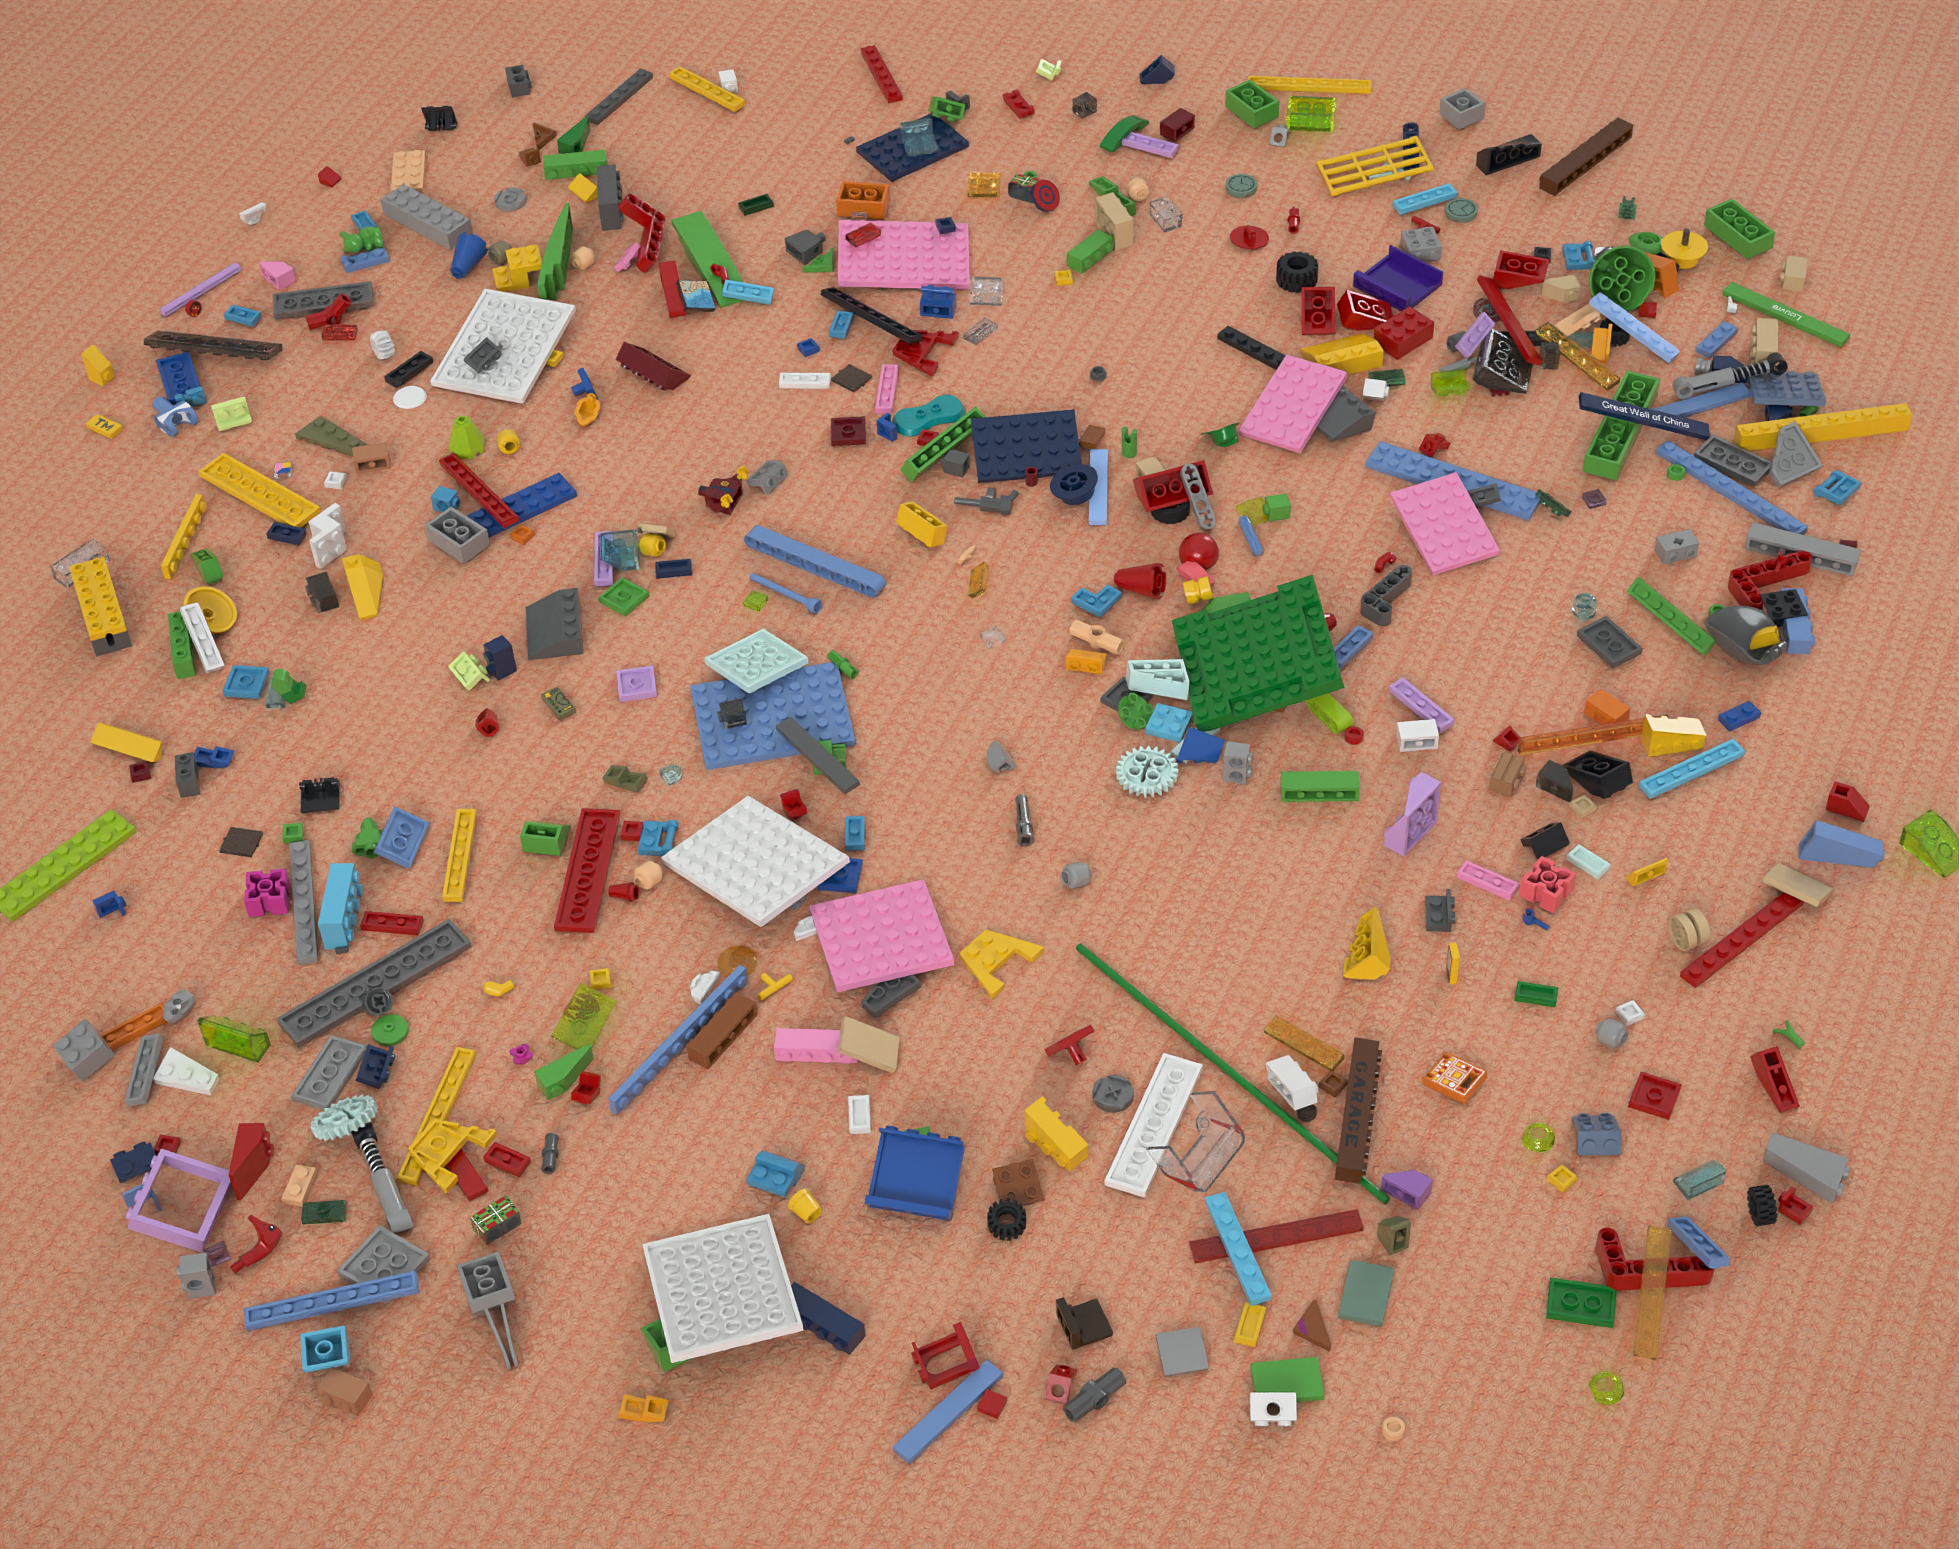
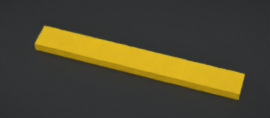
[1247,76,1372,94]
[397,1047,477,1186]

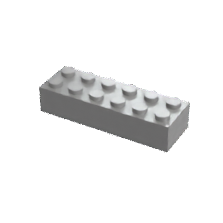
[381,184,473,250]

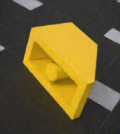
[81,345,115,386]

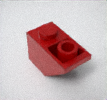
[1826,781,1870,822]

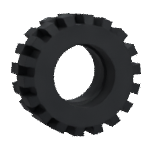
[1276,251,1318,293]

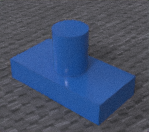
[571,368,598,400]

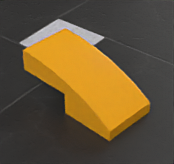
[618,1394,669,1422]

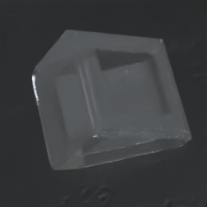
[851,212,869,221]

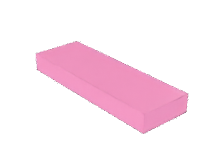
[1456,861,1520,901]

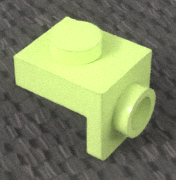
[1036,59,1061,80]

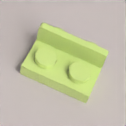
[211,397,252,431]
[448,651,491,691]

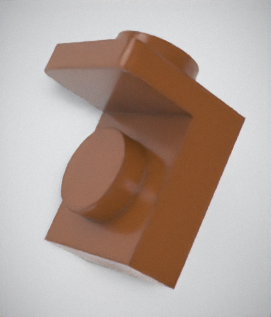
[519,148,541,167]

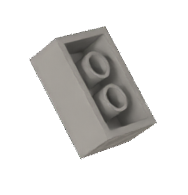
[425,507,490,564]

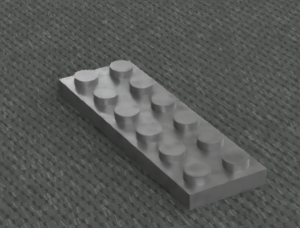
[273,281,374,319]

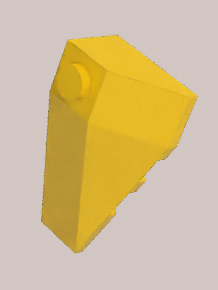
[341,554,384,621]

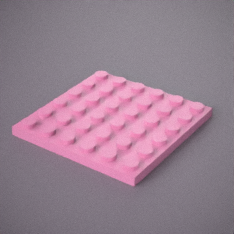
[809,879,955,992]

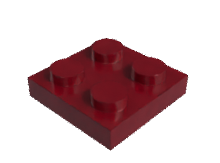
[831,416,866,446]

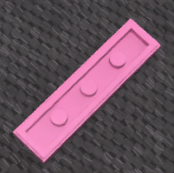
[875,364,899,414]

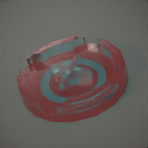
[1473,298,1501,322]

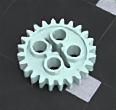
[1116,746,1178,798]
[310,1094,378,1141]

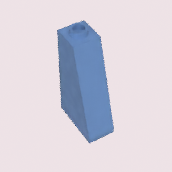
[1798,820,1885,868]

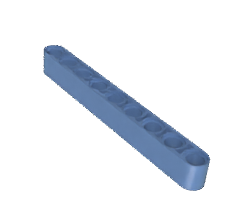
[744,525,886,598]

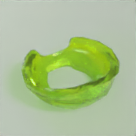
[1522,1123,1555,1152]
[1588,1371,1624,1405]

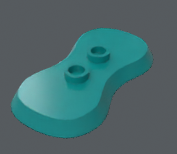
[892,395,966,436]

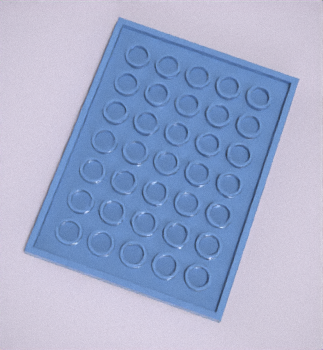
[690,662,856,770]

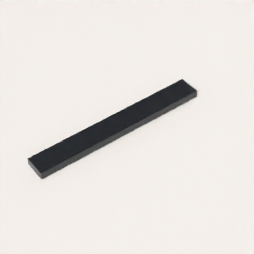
[821,287,922,344]

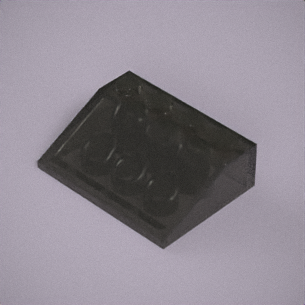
[1472,328,1533,394]

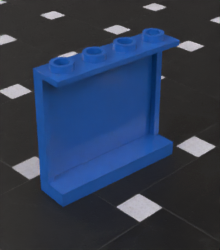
[865,1126,966,1221]

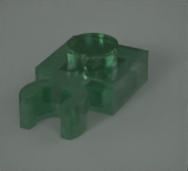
[1618,196,1636,219]

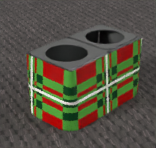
[1008,173,1041,204]
[470,1196,521,1245]

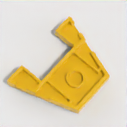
[959,929,1044,1000]
[408,1119,497,1194]

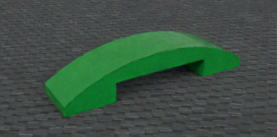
[1100,115,1149,153]

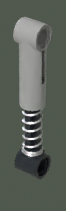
[1673,353,1788,399]
[351,1122,413,1234]

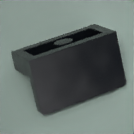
[1520,822,1570,859]

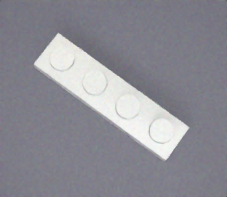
[180,602,225,673]

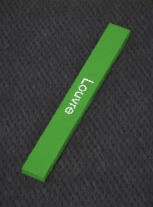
[1722,282,1850,347]

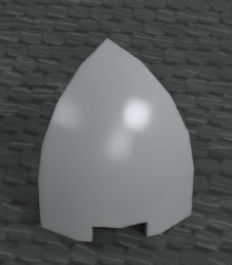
[987,740,1017,773]

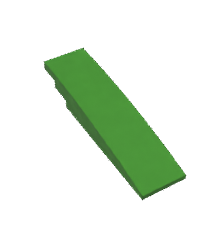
[538,203,573,301]
[671,211,745,308]

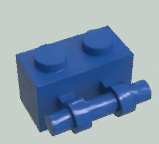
[920,285,957,319]

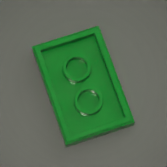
[1546,1277,1617,1328]

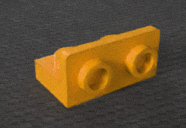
[1066,649,1107,674]

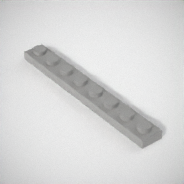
[290,840,318,965]

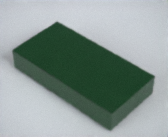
[738,194,774,216]

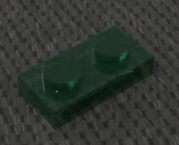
[1368,369,1406,386]
[1535,489,1572,517]

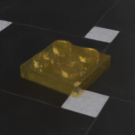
[967,173,1001,198]

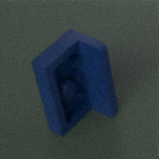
[355,1044,396,1089]
[110,1142,156,1183]

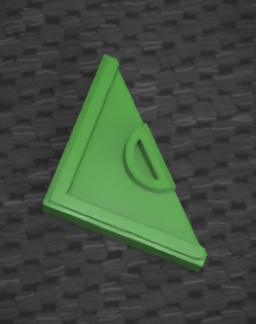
[802,248,834,273]

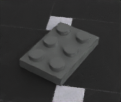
[1577,616,1643,669]

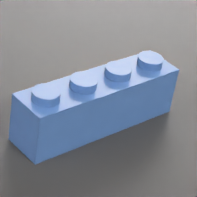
[1780,588,1815,654]

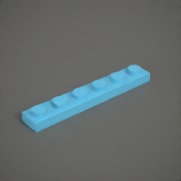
[1638,739,1745,799]
[1205,1192,1272,1306]

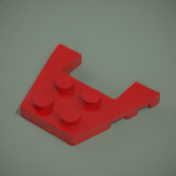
[892,330,959,376]

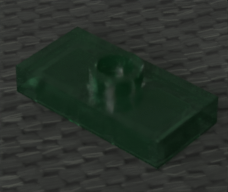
[301,1200,347,1225]

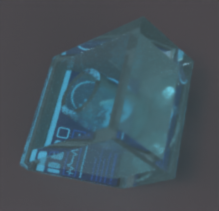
[600,529,640,571]

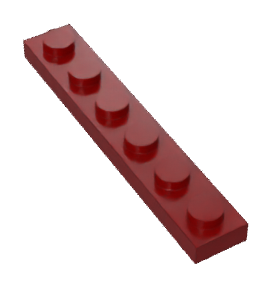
[861,45,903,104]

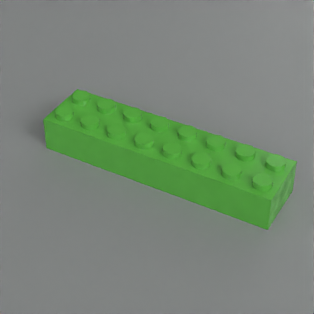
[1583,370,1660,480]

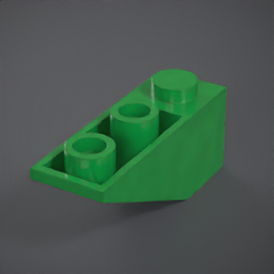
[557,116,590,154]

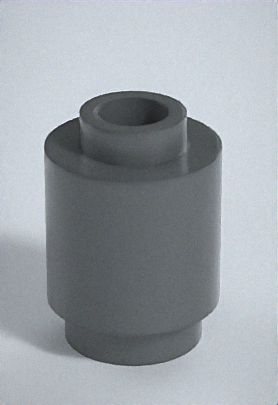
[1446,331,1465,352]

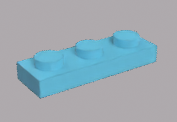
[722,279,774,305]

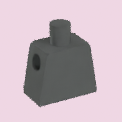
[785,230,826,265]

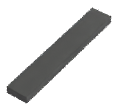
[776,717,860,795]

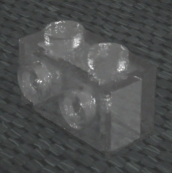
[1150,196,1183,232]

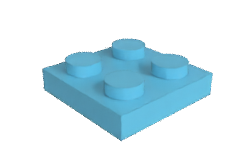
[1145,703,1193,743]

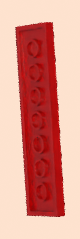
[554,808,620,933]

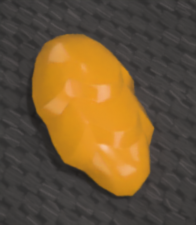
[574,393,600,427]

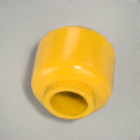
[496,429,520,455]
[639,533,666,557]

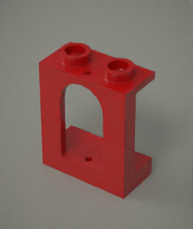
[911,1322,980,1389]

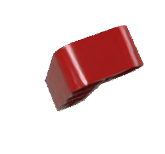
[659,260,686,318]

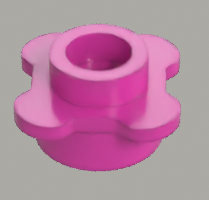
[509,1044,533,1065]

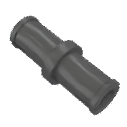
[541,1133,559,1174]

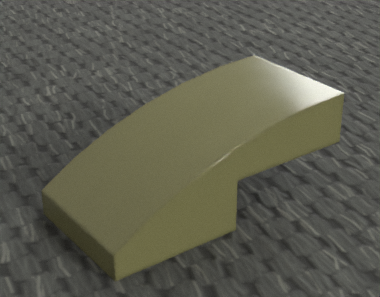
[603,765,648,792]

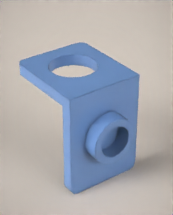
[122,1184,162,1211]

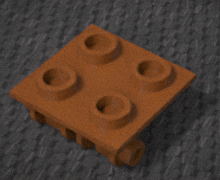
[992,1159,1044,1205]

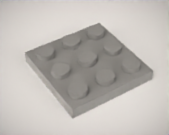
[337,1225,430,1305]

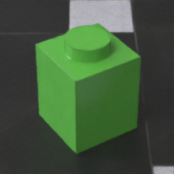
[1262,493,1291,522]

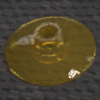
[717,945,758,976]

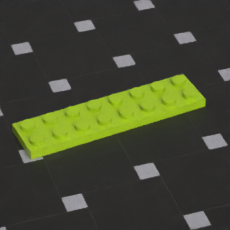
[0,809,137,922]

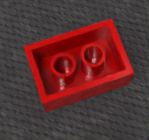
[1374,306,1434,360]

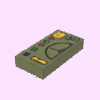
[541,687,576,720]

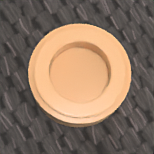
[1382,1417,1405,1441]

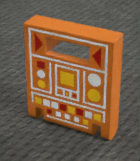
[1422,1052,1488,1104]

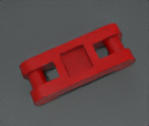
[1002,89,1035,119]

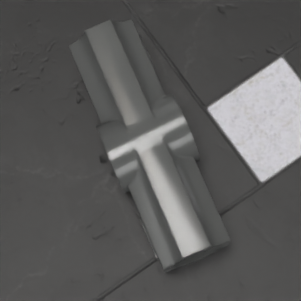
[1063,1367,1126,1422]

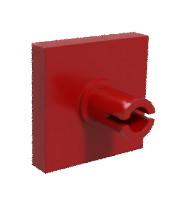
[1044,1025,1095,1066]

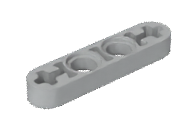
[1180,464,1216,531]

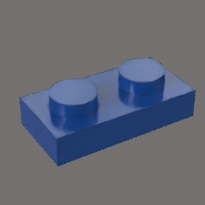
[1718,701,1761,732]

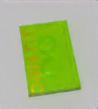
[551,982,617,1050]

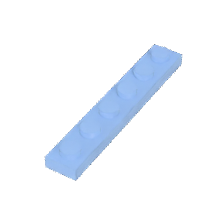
[1589,292,1680,363]

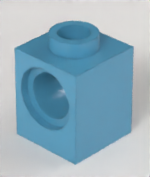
[431,486,460,512]

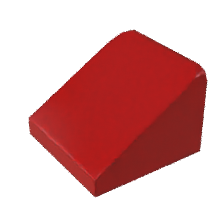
[318,166,342,187]
[1493,725,1522,751]

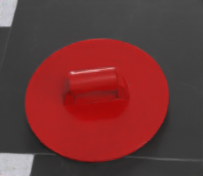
[1230,225,1269,249]

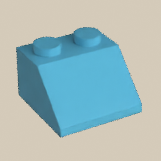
[300,1325,351,1373]

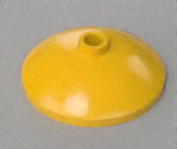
[183,586,237,634]

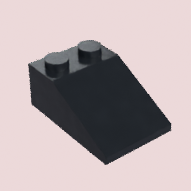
[1562,750,1633,799]

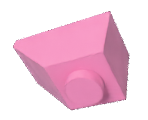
[259,261,296,290]

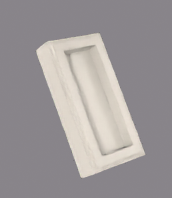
[848,1095,871,1134]

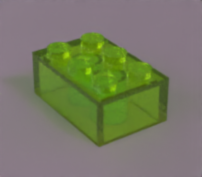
[1286,96,1336,132]

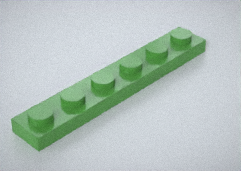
[1627,577,1716,656]

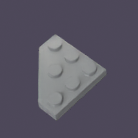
[1769,421,1823,488]

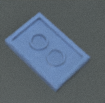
[374,806,429,869]

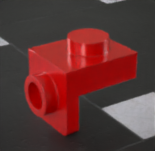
[1419,433,1451,457]
[780,789,808,819]
[571,1071,601,1104]
[1778,1186,1813,1225]

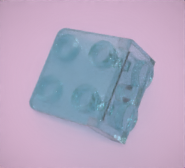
[900,118,938,156]

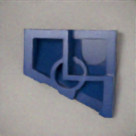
[1176,727,1225,763]

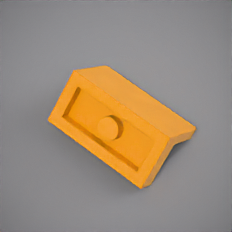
[1590,324,1612,363]

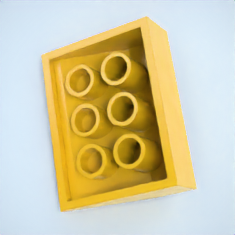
[1300,333,1384,375]

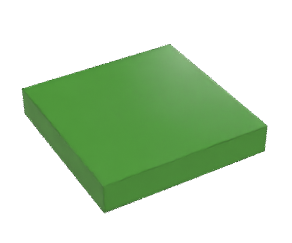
[598,577,650,617]

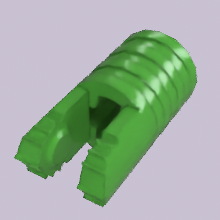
[1122,427,1137,458]

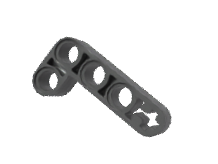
[1360,565,1412,626]

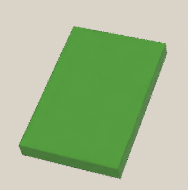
[1250,1357,1324,1405]

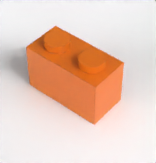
[1584,689,1630,733]

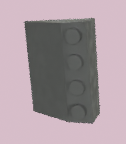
[1316,385,1376,442]
[526,588,583,660]

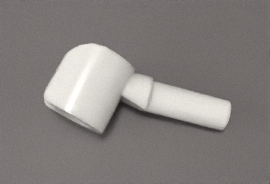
[1727,296,1738,314]

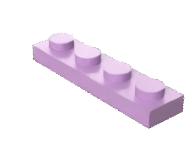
[1122,132,1179,158]
[594,531,614,586]
[1389,678,1455,733]

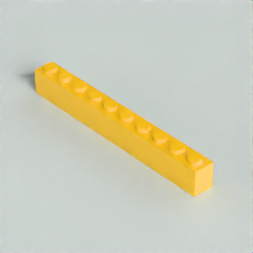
[1734,403,1912,451]

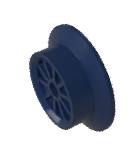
[1050,464,1098,505]

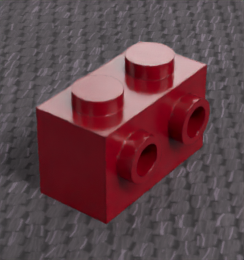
[1160,108,1195,142]

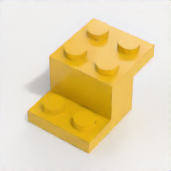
[492,244,542,292]

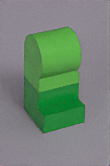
[271,669,307,704]

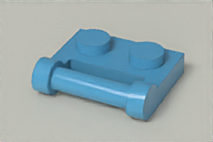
[1562,241,1595,270]
[1813,470,1861,505]
[638,820,679,856]

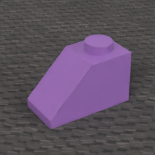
[1381,1170,1433,1210]

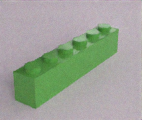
[900,406,986,482]

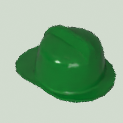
[1200,422,1240,447]

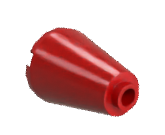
[1114,563,1166,600]

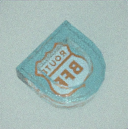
[659,765,682,786]

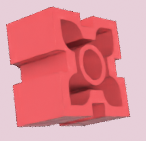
[1519,856,1576,914]

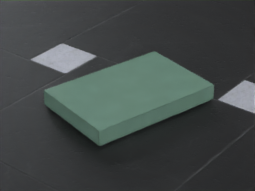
[1338,1260,1394,1327]

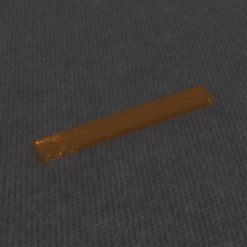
[1518,714,1669,755]

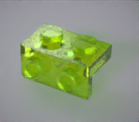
[1431,369,1470,396]

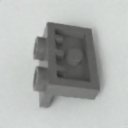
[1425,889,1455,932]

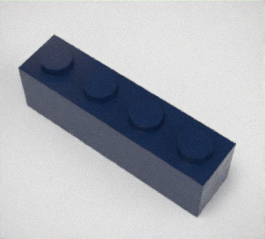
[791,1282,866,1355]

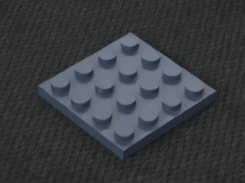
[1747,371,1826,406]

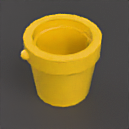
[787,1188,823,1224]

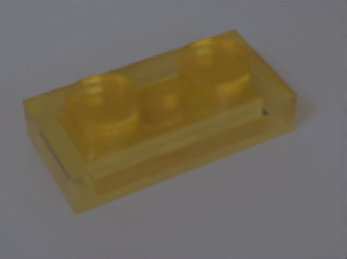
[968,561,989,599]

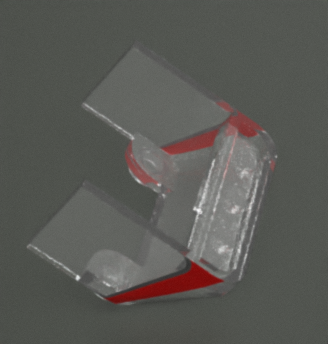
[1146,1091,1245,1192]

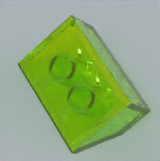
[197,1015,271,1063]

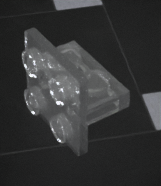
[969,277,1005,306]

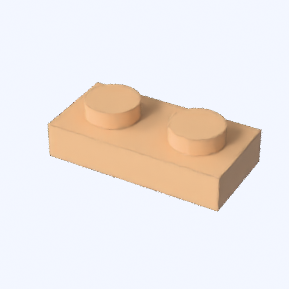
[282,1165,317,1207]

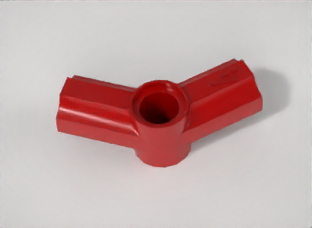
[306,294,352,330]

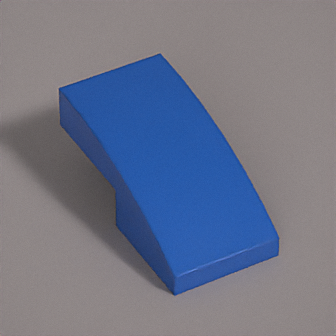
[194,746,234,768]

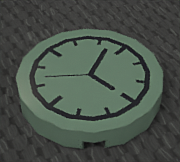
[1225,174,1257,198]
[1445,198,1478,223]

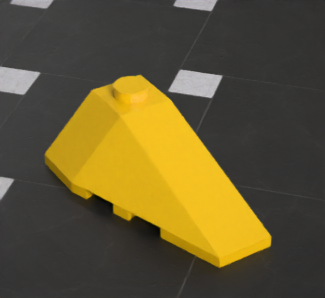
[1343,906,1391,980]

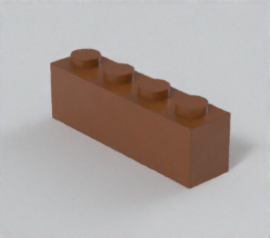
[687,992,758,1069]

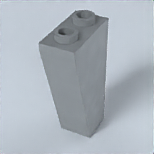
[1763,1132,1850,1203]

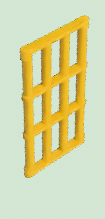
[1316,136,1434,197]

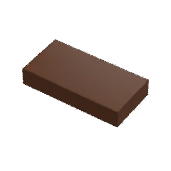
[1079,425,1105,449]

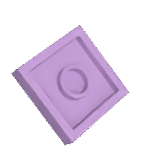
[616,666,657,702]

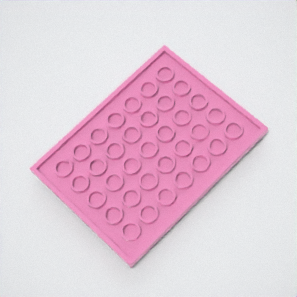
[838,220,970,290]

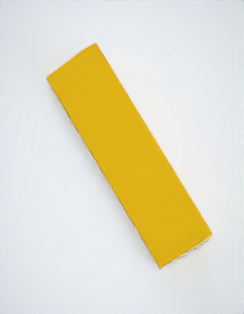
[91,722,163,762]

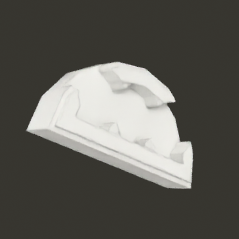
[239,202,266,225]
[794,916,817,941]
[690,971,721,1005]

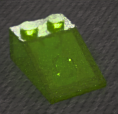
[1899,809,1959,878]

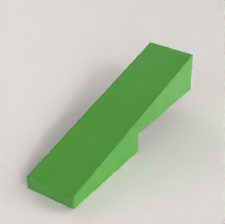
[1089,176,1136,216]

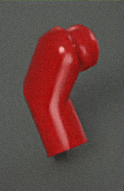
[710,264,729,284]
[1374,552,1397,573]

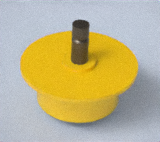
[1661,229,1708,269]

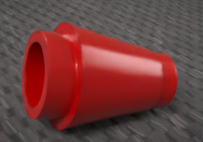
[608,882,639,902]

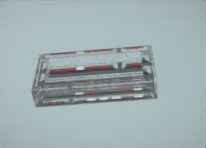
[963,317,998,345]

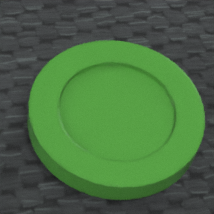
[371,1014,409,1046]

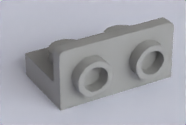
[746,460,788,494]

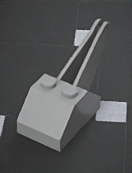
[456,1251,518,1370]

